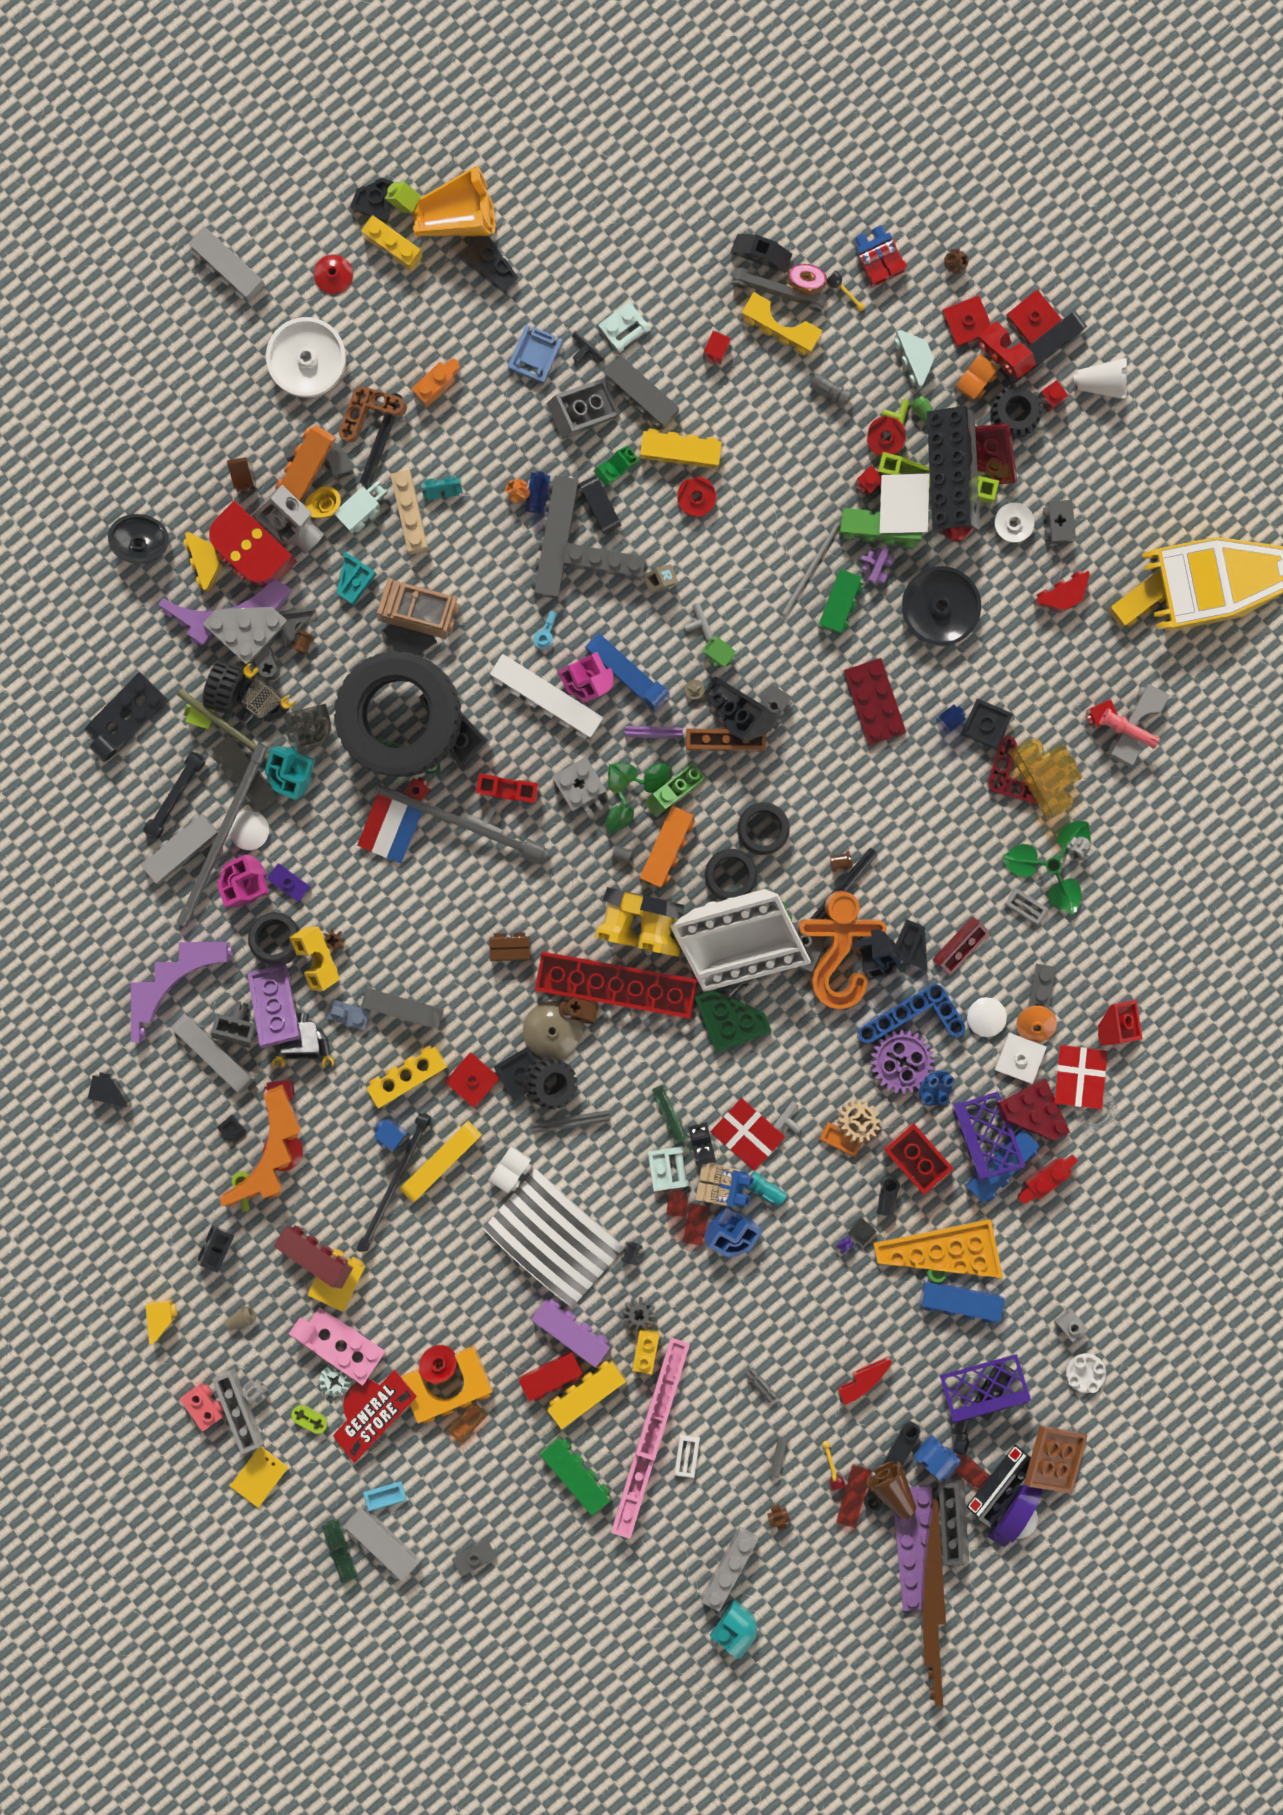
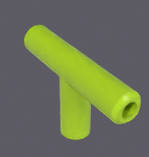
[881,399,910,425]

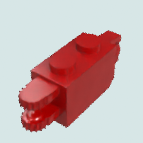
[1017,1154,1079,1204]

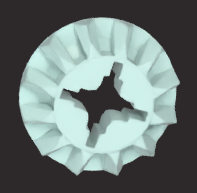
[319,1365,351,1397]

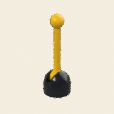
[825,270,865,311]

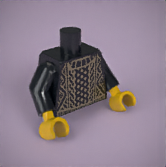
[239,664,296,726]

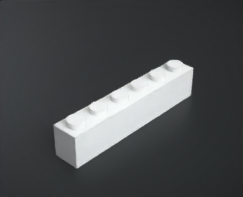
[490,654,604,739]

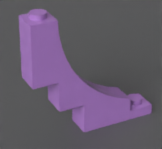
[131,942,233,1042]

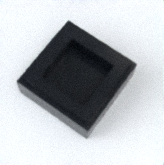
[217,1114,245,1142]

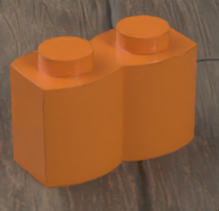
[954,354,998,402]

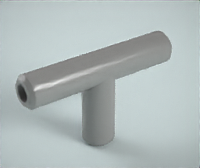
[684,603,713,641]
[465,806,503,834]
[774,1101,801,1133]

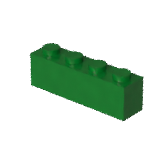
[540,1436,611,1516]

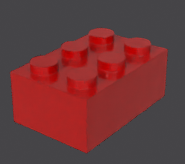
[882,1122,954,1195]

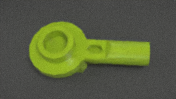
[232,1171,250,1212]

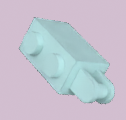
[334,481,388,533]

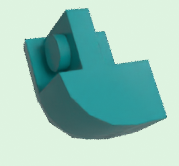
[265,746,316,800]
[710,1598,757,1659]

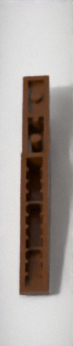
[921,1498,946,1707]

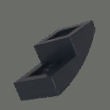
[688,1122,716,1166]

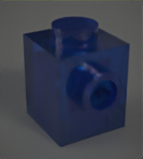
[936,704,966,734]

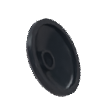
[108,514,169,564]

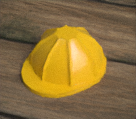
[304,486,341,518]

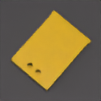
[229,1446,288,1508]

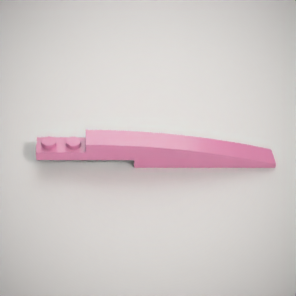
[611,1338,690,1539]

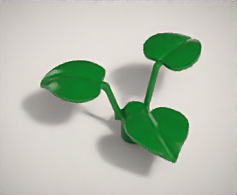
[606,763,672,833]
[1002,821,1091,915]

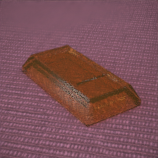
[447,1401,488,1444]

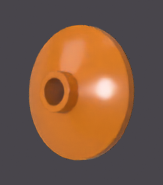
[1016,1006,1057,1042]

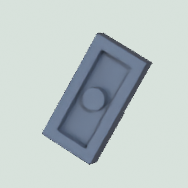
[327,999,371,1030]

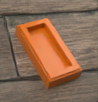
[819,1122,862,1157]

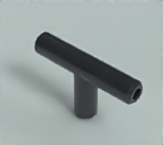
[572,331,605,363]

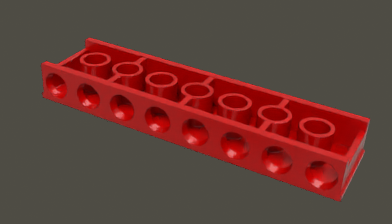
[535,951,698,1019]

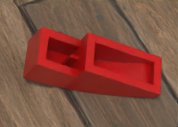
[837,1356,892,1406]

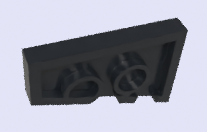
[459,236,518,295]

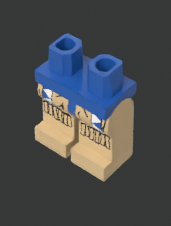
[695,1163,754,1207]

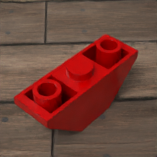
[1033,570,1090,613]

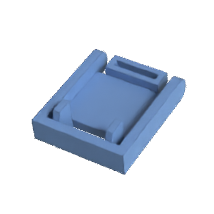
[508,324,563,384]

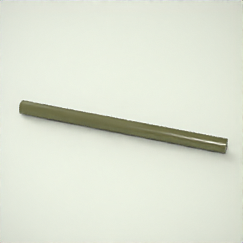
[176,689,269,762]

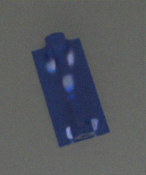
[524,471,551,515]

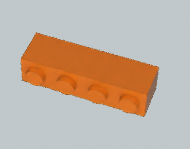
[275,425,337,503]
[639,805,696,888]

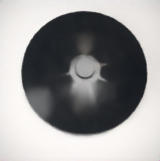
[901,566,981,646]

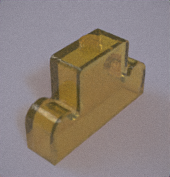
[1008,738,1082,821]

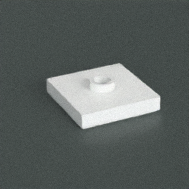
[995,1032,1046,1084]

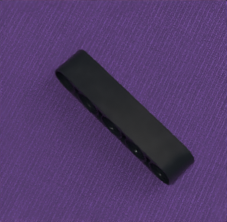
[999,311,1087,385]

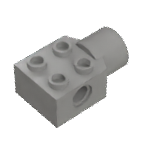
[251,485,324,554]

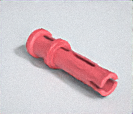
[1100,708,1160,749]

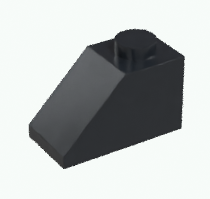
[87,1072,131,1107]

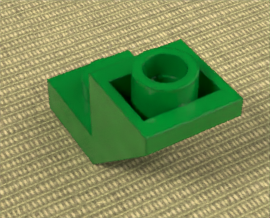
[593,445,640,486]

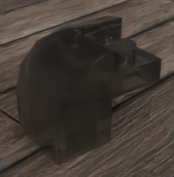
[283,703,332,752]

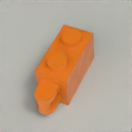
[411,358,460,408]

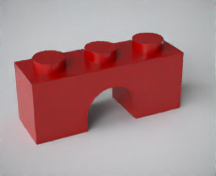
[978,321,1036,380]
[476,773,539,804]

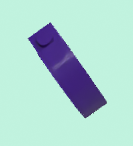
[988,1484,1043,1548]

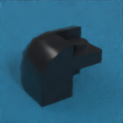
[853,929,901,980]

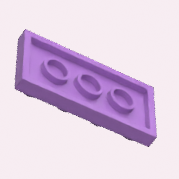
[247,964,300,1048]

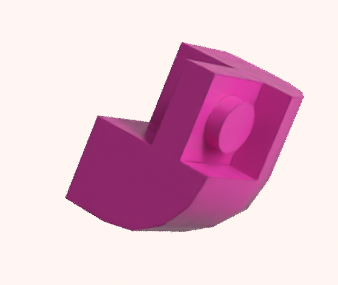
[557,652,613,702]
[217,855,269,907]

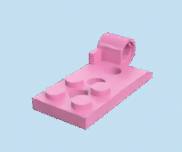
[289,1307,385,1386]

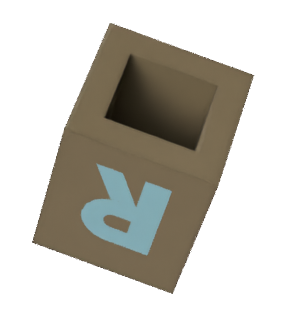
[643,564,678,594]

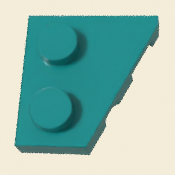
[336,551,377,606]

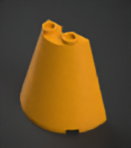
[412,165,496,237]

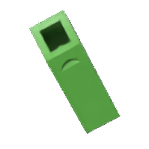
[644,763,705,818]

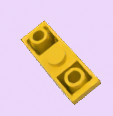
[184,532,223,593]

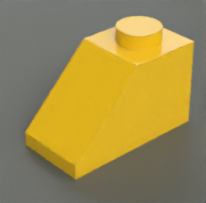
[145,1299,177,1344]

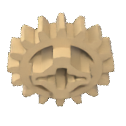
[837,1099,881,1144]

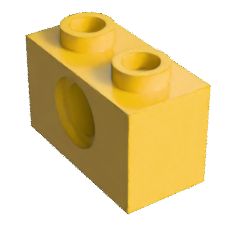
[632,1328,659,1375]

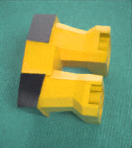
[594,887,684,957]

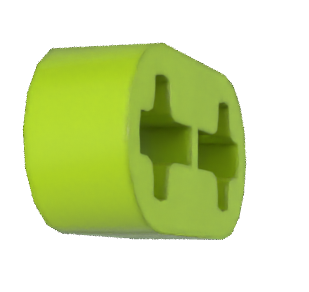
[291,1404,328,1434]

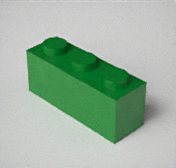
[818,569,864,635]

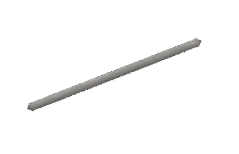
[782,522,840,616]

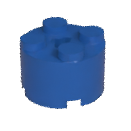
[913,1434,961,1482]

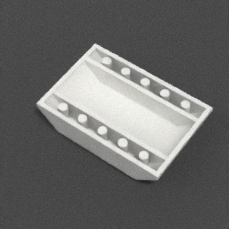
[670,889,811,991]

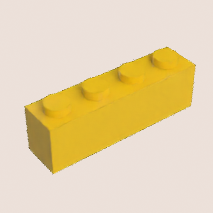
[640,429,722,469]
[1107,569,1166,628]
[547,1360,626,1430]

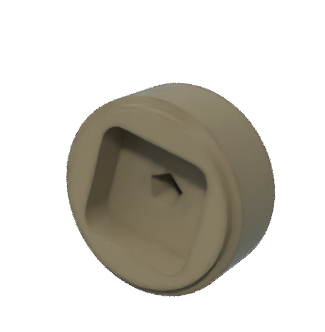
[685,680,704,700]

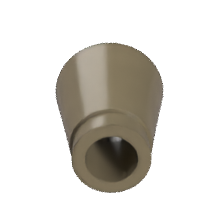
[225,1306,256,1331]

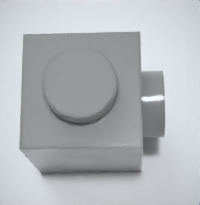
[1054,1308,1088,1342]

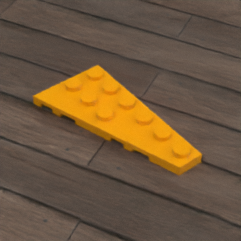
[873,1219,1003,1278]

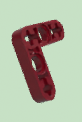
[987,736,1044,804]

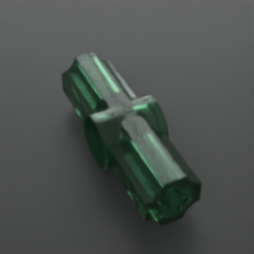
[321,1519,358,1583]

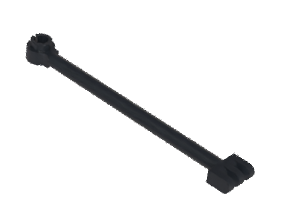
[357,1113,432,1252]

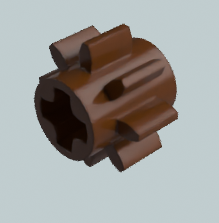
[944,248,969,274]
[323,929,347,953]
[767,1504,791,1531]

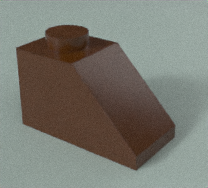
[227,457,257,494]

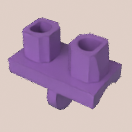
[860,547,895,584]

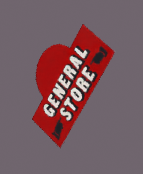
[333,1369,417,1464]

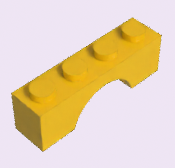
[741,292,823,356]

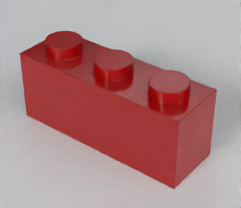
[518,1350,583,1402]

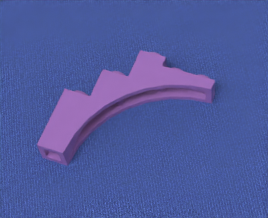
[158,578,292,647]

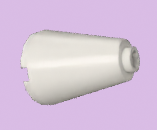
[1074,358,1127,399]

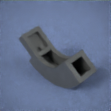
[283,437,355,480]

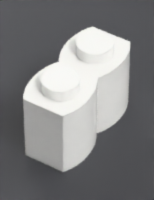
[489,1146,532,1193]

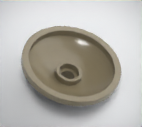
[523,1001,582,1060]

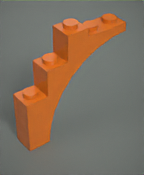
[219,1085,301,1207]

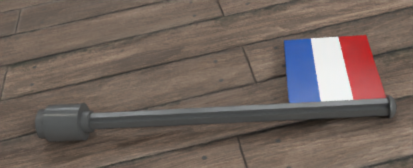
[357,783,549,864]

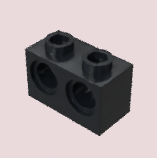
[195,1225,234,1273]

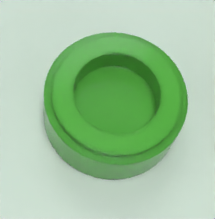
[927,1269,947,1283]

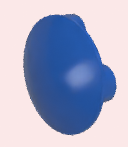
[919,1070,954,1106]

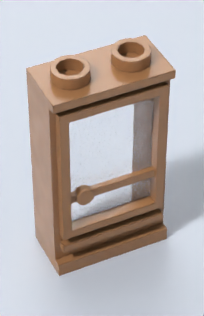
[377,578,460,639]

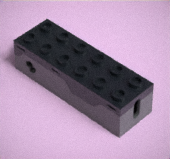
[927,406,980,542]

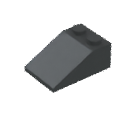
[546,378,620,439]

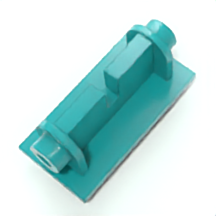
[421,476,463,500]

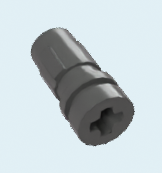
[809,373,852,409]

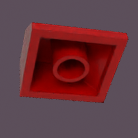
[1098,1000,1143,1046]

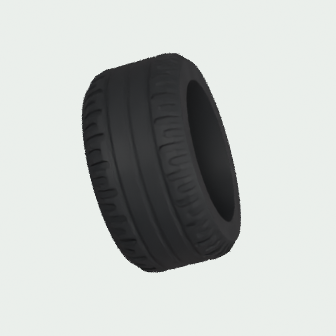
[737,802,790,855]
[704,849,757,900]
[248,912,300,967]

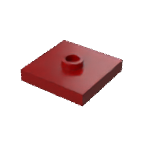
[1006,289,1062,344]
[942,295,991,347]
[445,1052,500,1108]

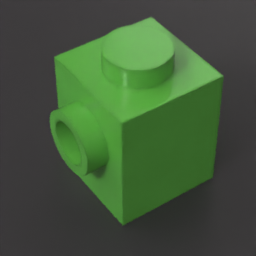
[701,636,736,668]

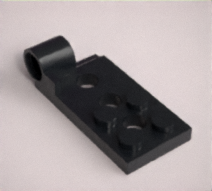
[85,672,169,762]

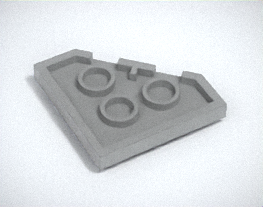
[203,607,288,665]

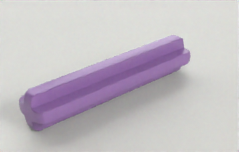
[624,726,683,739]

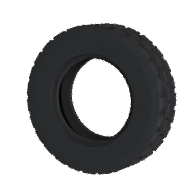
[334,651,462,777]

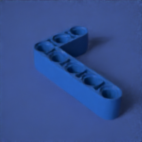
[585,633,670,712]
[857,984,966,1043]

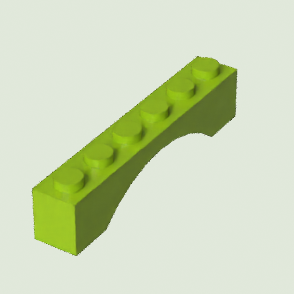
[877,452,999,505]

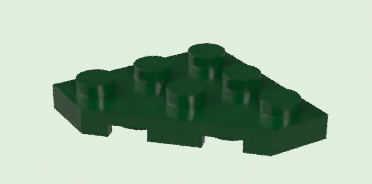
[695,990,772,1053]

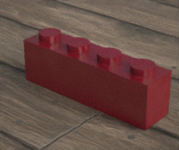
[274,1225,353,1289]

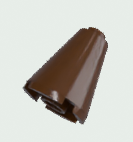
[866,1461,917,1519]

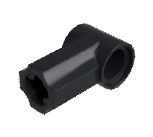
[876,1175,900,1216]

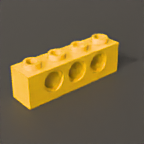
[366,1045,448,1108]

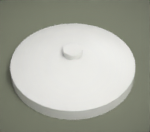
[266,317,346,398]

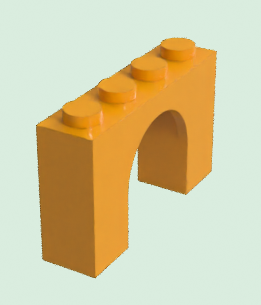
[401,1345,493,1424]

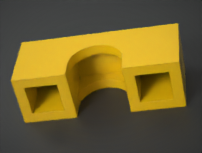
[361,215,423,272]
[289,926,340,991]

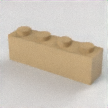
[390,469,429,555]

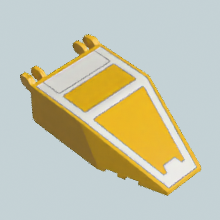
[1141,537,1283,632]

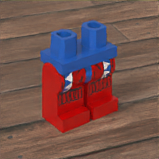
[855,225,908,288]

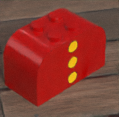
[209,500,297,588]

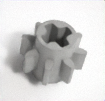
[1066,837,1093,861]
[243,1379,268,1404]

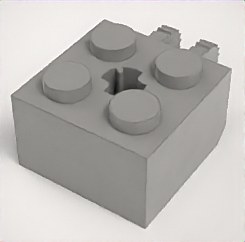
[552,757,607,819]

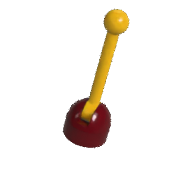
[822,1441,846,1491]

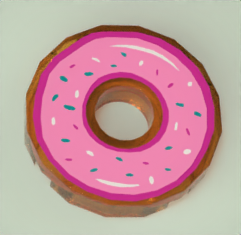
[787,264,827,295]

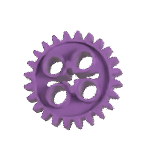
[870,1029,935,1094]

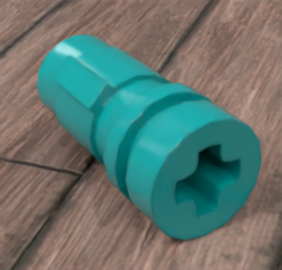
[744,1171,787,1207]

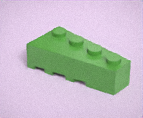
[839,508,922,549]

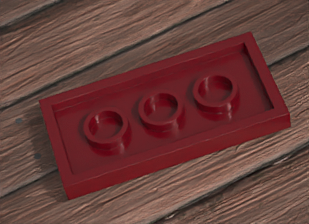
[843,658,907,746]

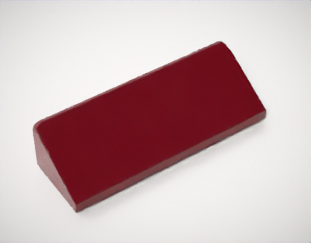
[933,917,990,976]

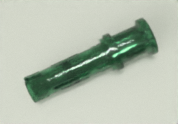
[651,1084,690,1145]

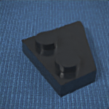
[896,919,928,971]

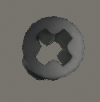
[621,1241,643,1265]

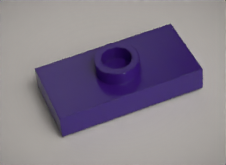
[267,863,311,902]

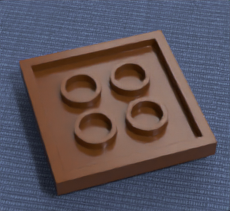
[1024,1425,1088,1494]

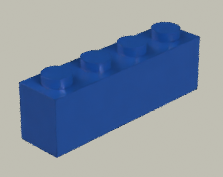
[965,1128,1040,1203]
[919,1280,1005,1324]

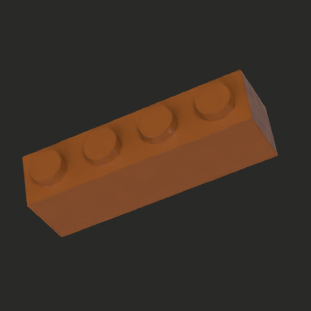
[686,729,766,752]

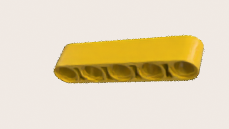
[399,1121,482,1203]

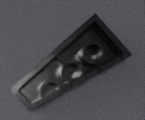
[419,694,491,769]

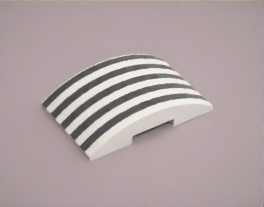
[483,1168,625,1307]

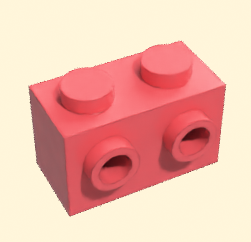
[180,1382,225,1432]

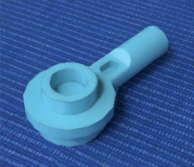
[533,611,557,650]

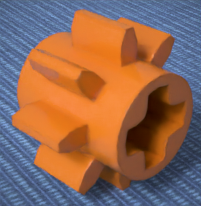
[505,478,530,504]

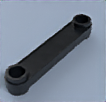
[142,751,206,840]
[863,1421,920,1511]

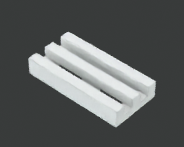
[674,1434,700,1478]

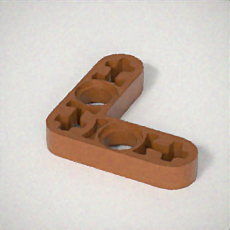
[339,386,407,443]

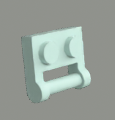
[598,301,651,353]
[648,1146,689,1191]

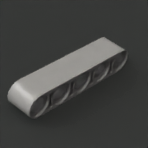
[171,1013,255,1094]

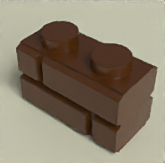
[489,932,531,961]

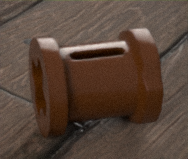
[291,630,315,655]
[829,851,853,872]

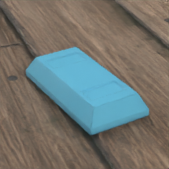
[363,1481,407,1512]

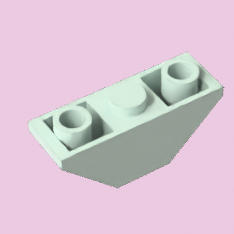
[894,330,934,391]

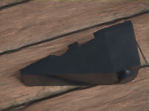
[704,676,778,742]

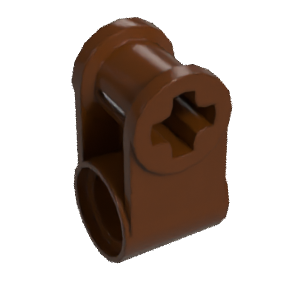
[559,998,599,1024]

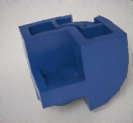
[705,1205,762,1258]

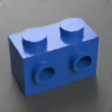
[374,1118,409,1151]

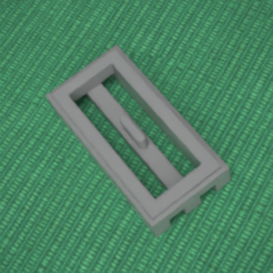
[1004,887,1049,926]

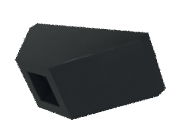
[730,234,793,273]

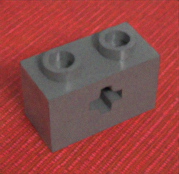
[1043,500,1076,545]

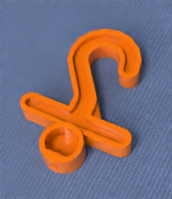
[797,891,887,1009]

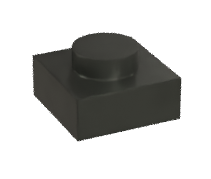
[848,1217,877,1246]

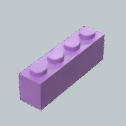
[531,1298,610,1368]

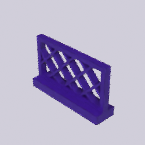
[952,1091,1025,1183]
[939,1354,1031,1424]

